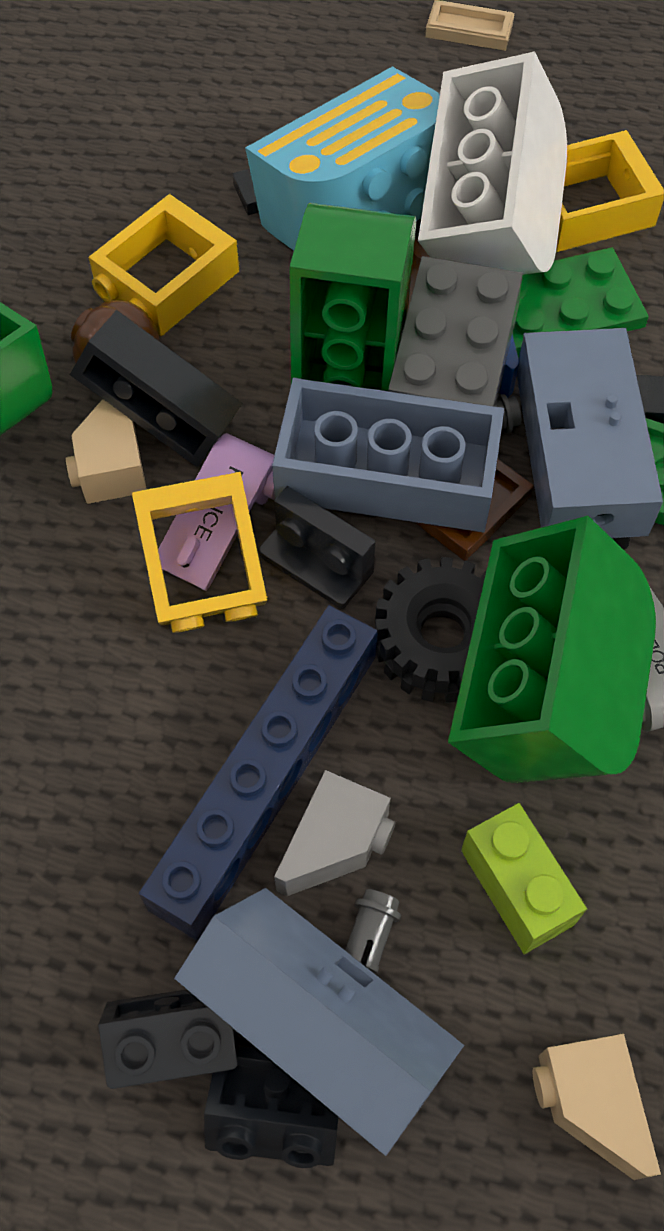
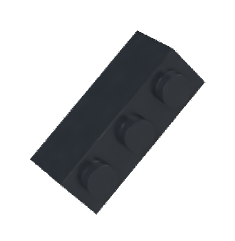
[70,310,243,467]

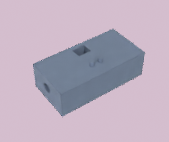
[517,328,663,538]
[174,888,464,1156]

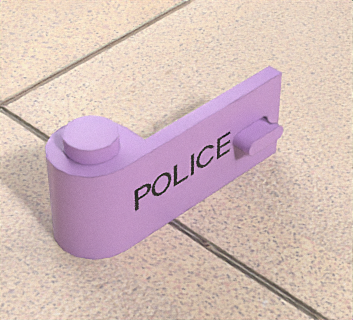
[158,433,275,591]

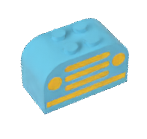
[245,66,440,251]

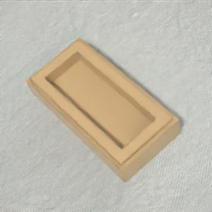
[425,0,515,51]

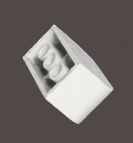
[418,52,567,275]

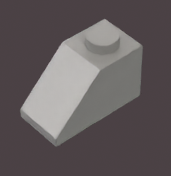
[274,770,396,896]

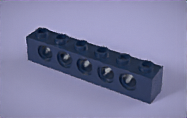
[139,605,378,941]

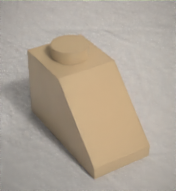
[66,399,147,504]
[533,1034,661,1180]

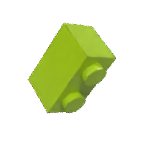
[461,803,587,954]

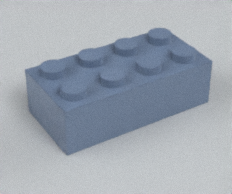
[272,378,504,532]

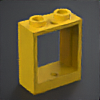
[556,130,664,252]
[88,194,239,336]
[132,472,267,633]

